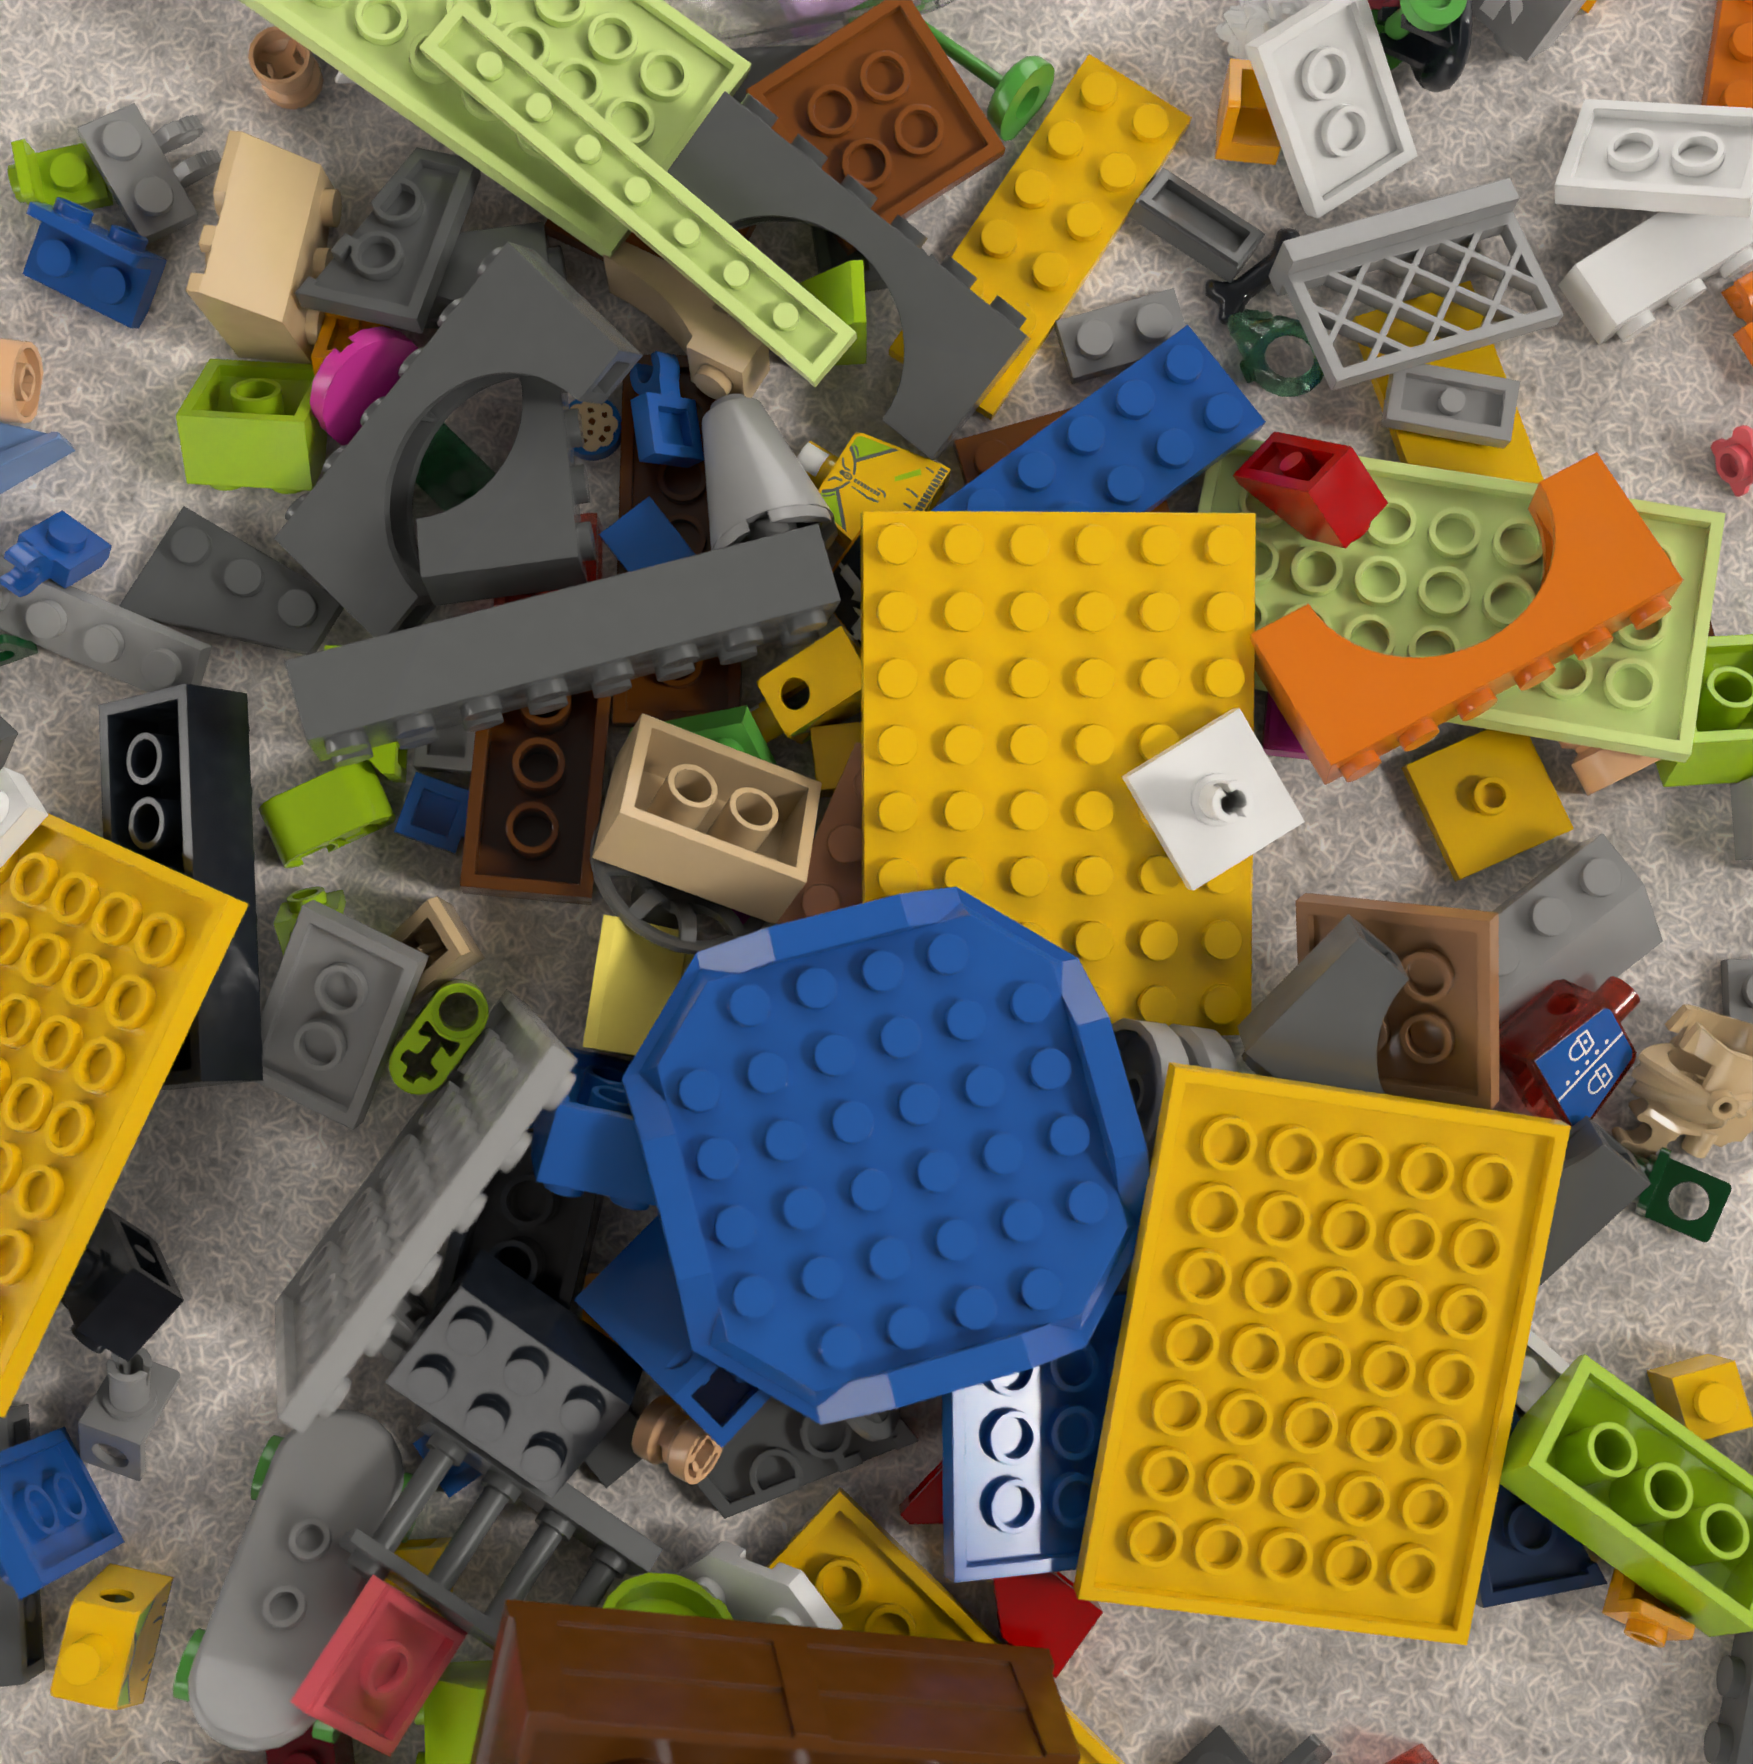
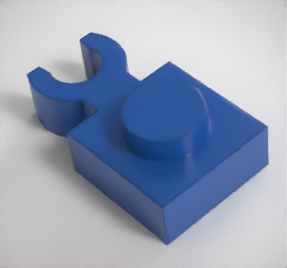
[394,772,469,854]

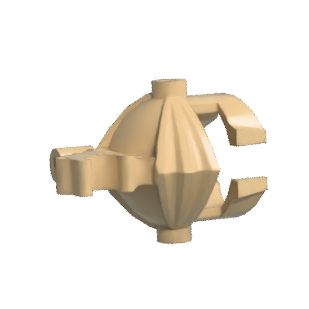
[1611,1004,1753,1158]

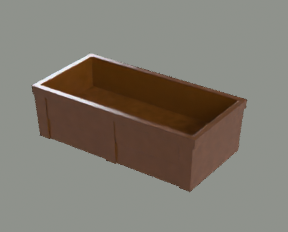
[470,1599,1081,1764]

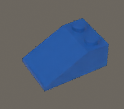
[531,1046,656,1211]

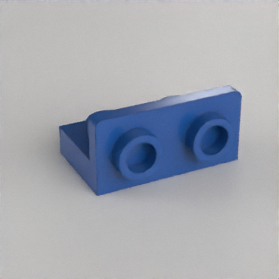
[22,197,167,329]

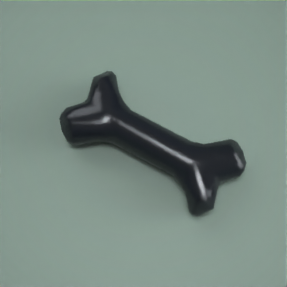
[1205,228,1300,326]

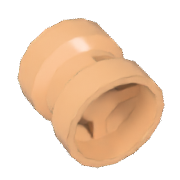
[248,26,323,110]
[632,1395,723,1485]

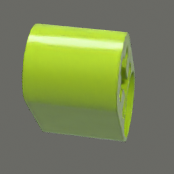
[258,760,396,868]
[389,979,489,1095]

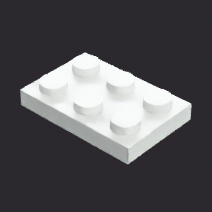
[1245,0,1418,219]
[1555,99,1753,218]

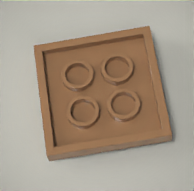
[1295,893,1499,1110]

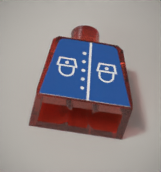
[1499,976,1640,1127]

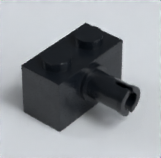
[60,1207,184,1362]

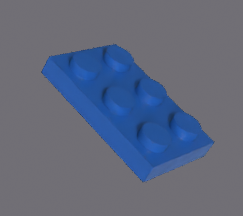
[0,1426,124,1600]

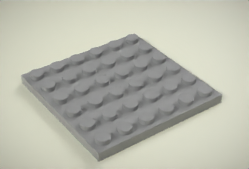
[275,989,577,1434]

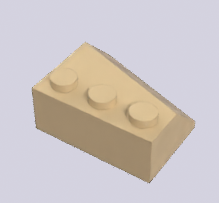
[186,130,342,364]

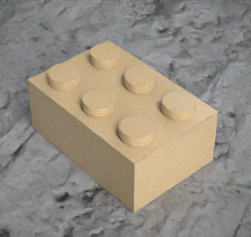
[592,713,822,924]

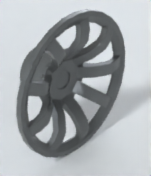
[590,819,766,955]

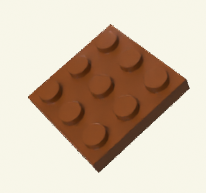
[746,0,1006,256]

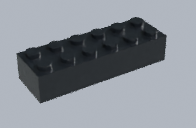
[98,683,263,1090]

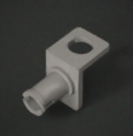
[78,1347,180,1481]

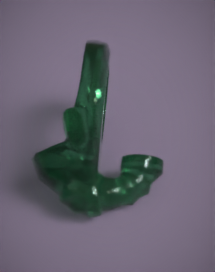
[1227,309,1324,397]

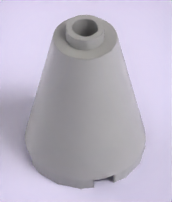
[702,394,838,551]

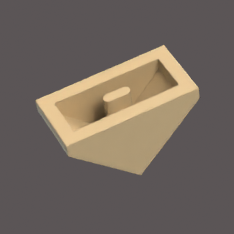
[389,896,485,1004]

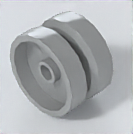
[1112,1018,1239,1166]

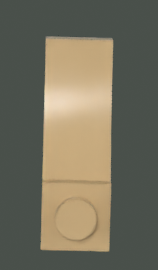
[603,241,770,400]

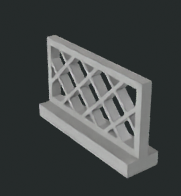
[1268,177,1564,391]

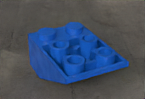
[574,1214,771,1448]

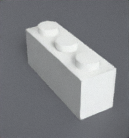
[1558,207,1753,345]

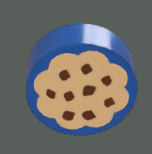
[569,399,621,461]

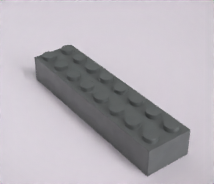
[284,524,841,767]

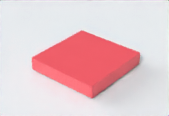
[290,1574,468,1757]

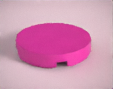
[310,326,418,445]

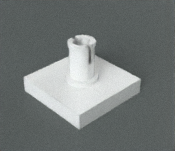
[1121,708,1305,891]

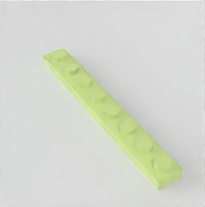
[419,0,857,387]

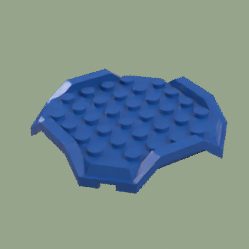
[622,887,1150,1425]

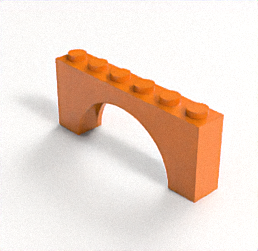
[1250,452,1683,785]

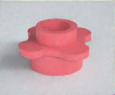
[1711,425,1753,496]

